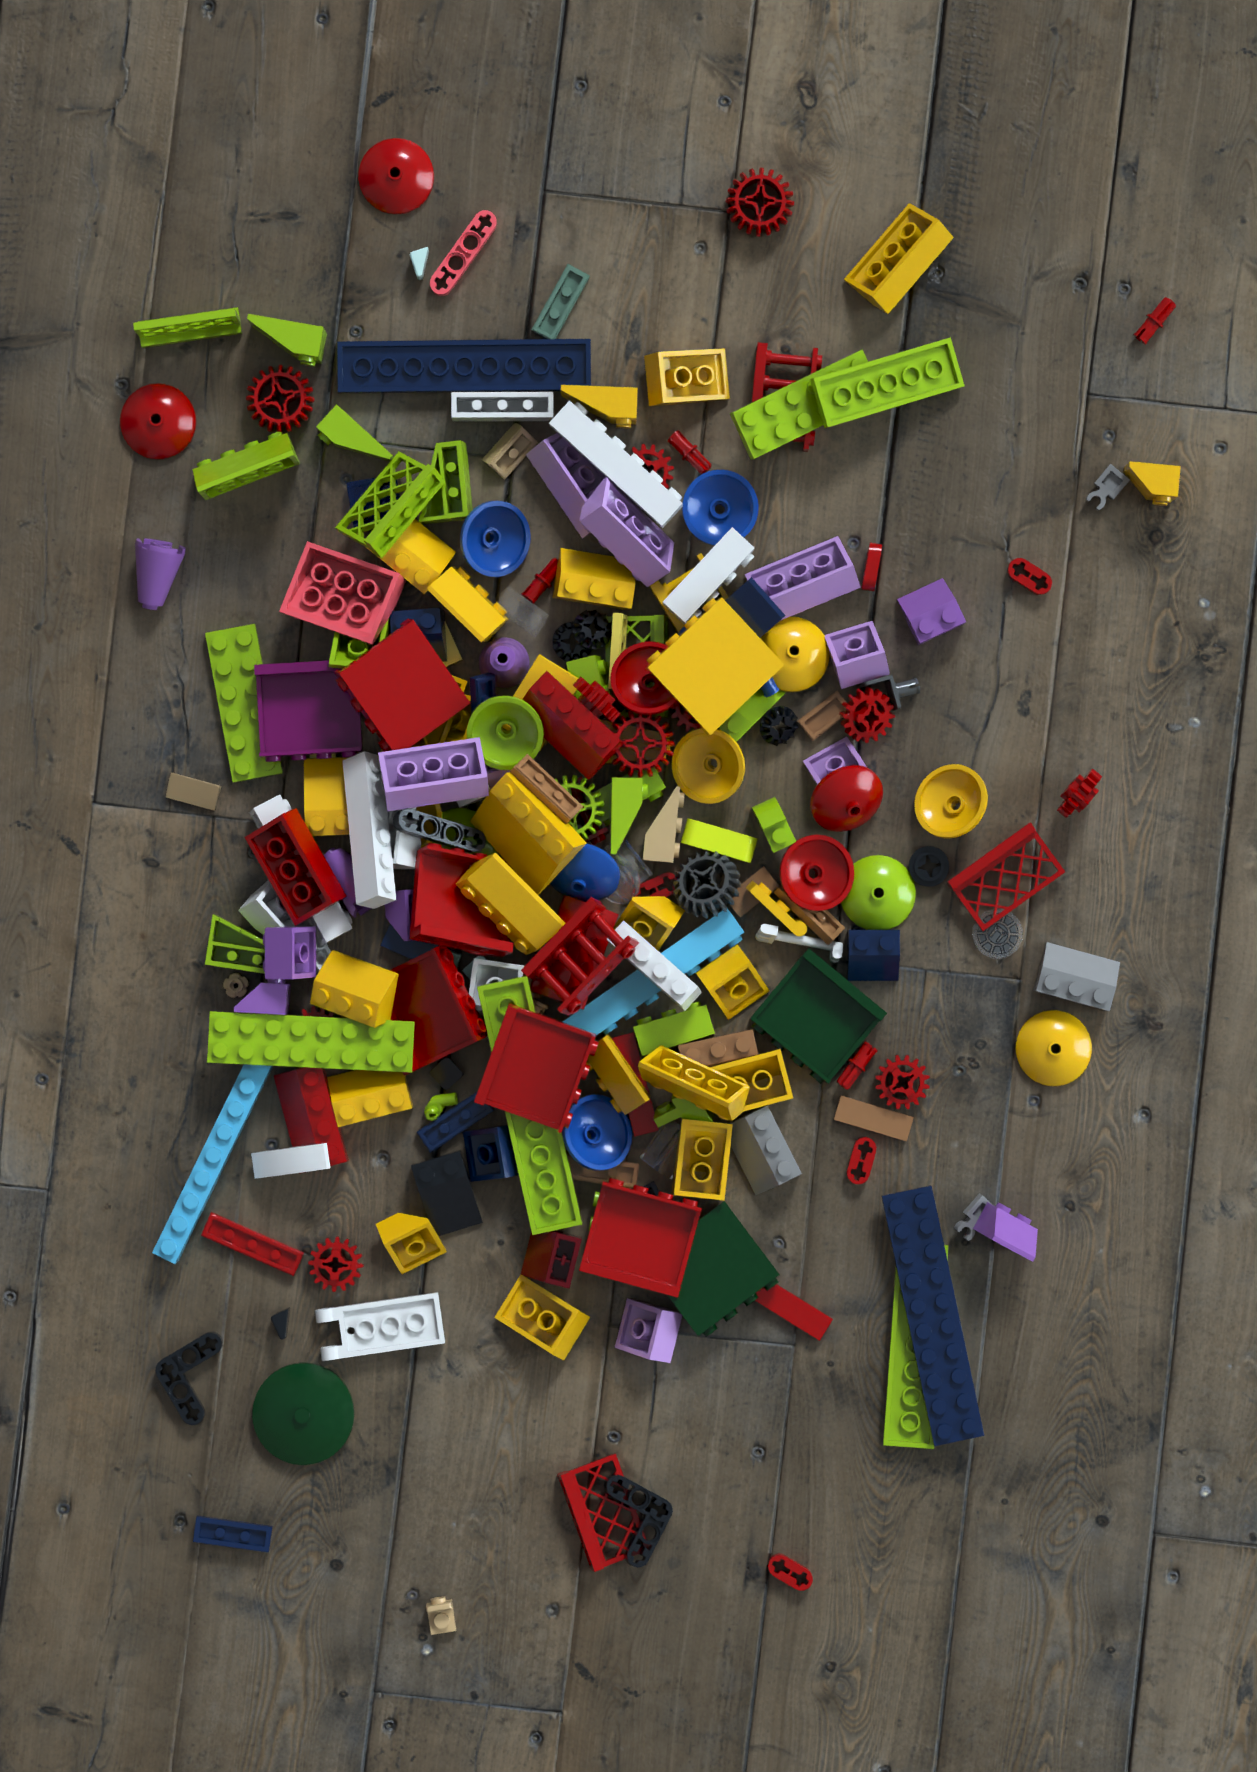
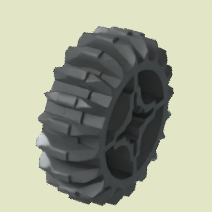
[673,850,741,918]

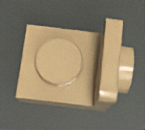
[426,1596,457,1635]

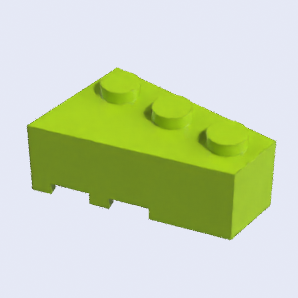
[418,440,473,525]
[205,914,265,974]

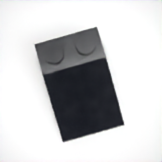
[411,1150,483,1236]

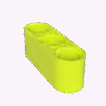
[680,818,758,863]

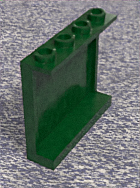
[750,948,887,1084]
[668,1201,780,1337]

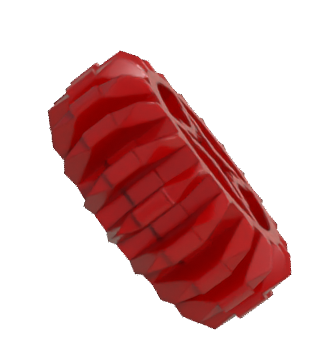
[726,168,794,237]
[246,364,315,432]
[612,711,675,778]

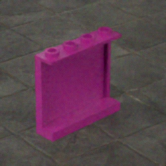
[254,660,363,762]

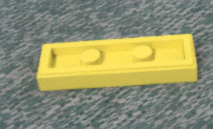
[608,613,628,690]

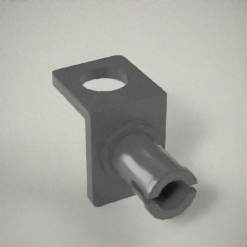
[860,675,920,711]

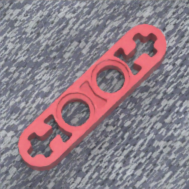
[430,210,497,296]

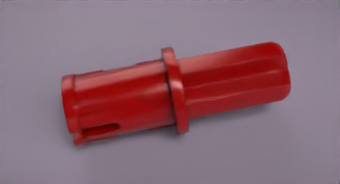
[1133,297,1176,345]
[667,430,712,475]
[521,558,558,604]
[837,1041,878,1090]

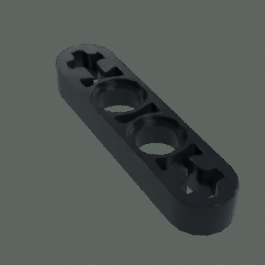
[393,808,486,853]

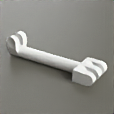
[755,924,843,964]

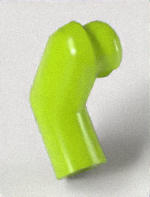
[424,1092,458,1121]

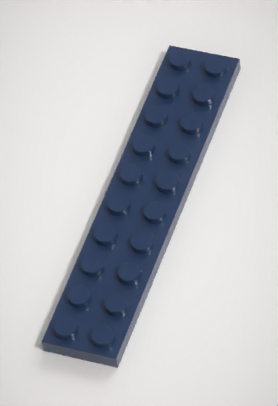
[337,339,591,393]
[881,1185,984,1446]

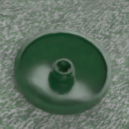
[252,1362,354,1465]

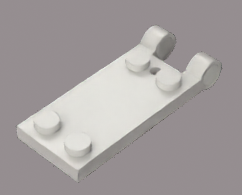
[315,1292,445,1361]

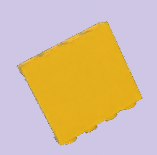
[645,597,784,735]

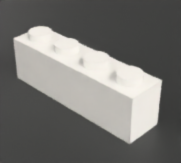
[451,392,554,421]
[662,527,755,624]
[607,920,702,1011]

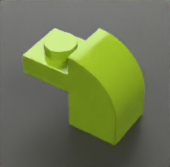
[751,797,796,853]
[654,1094,714,1128]

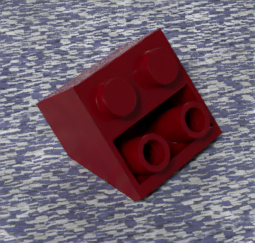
[521,1230,582,1289]

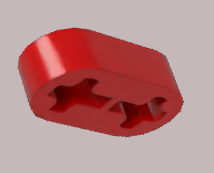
[861,542,882,592]
[1007,558,1052,595]
[634,872,678,897]
[846,1137,877,1184]
[768,1553,813,1591]

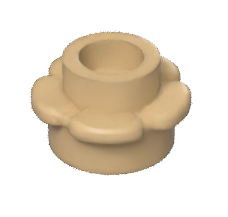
[223,973,248,998]

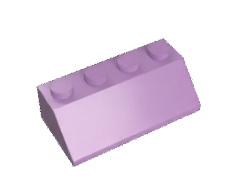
[526,433,606,539]
[580,477,674,587]
[745,536,861,620]
[378,737,489,811]

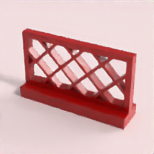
[946,822,1065,931]
[557,1453,649,1572]

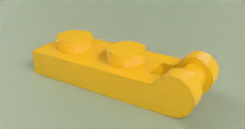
[746,880,807,936]

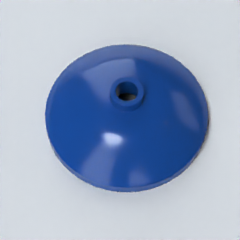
[682,470,758,546]
[460,500,531,577]
[550,844,620,902]
[562,1095,632,1171]

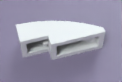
[251,1143,330,1179]

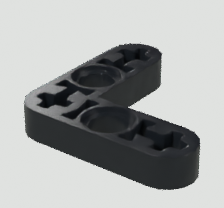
[155,1332,223,1425]
[604,1475,673,1568]

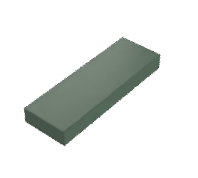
[531,264,590,339]

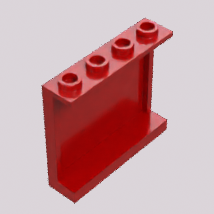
[334,618,470,752]
[409,843,514,958]
[390,946,488,1076]
[474,1003,599,1133]
[579,1178,702,1298]

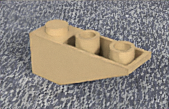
[643,786,685,863]

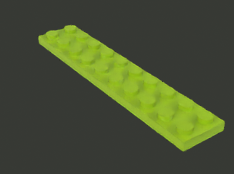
[477,976,582,1235]

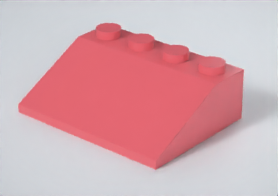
[279,541,406,645]

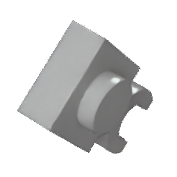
[1085,464,1130,511]
[954,1194,991,1241]

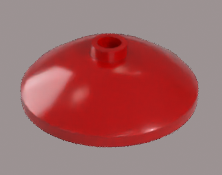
[358,138,434,215]
[120,383,196,460]
[610,641,678,715]
[810,765,883,832]
[780,835,854,911]

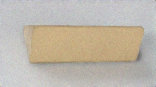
[482,423,538,480]
[166,772,221,811]

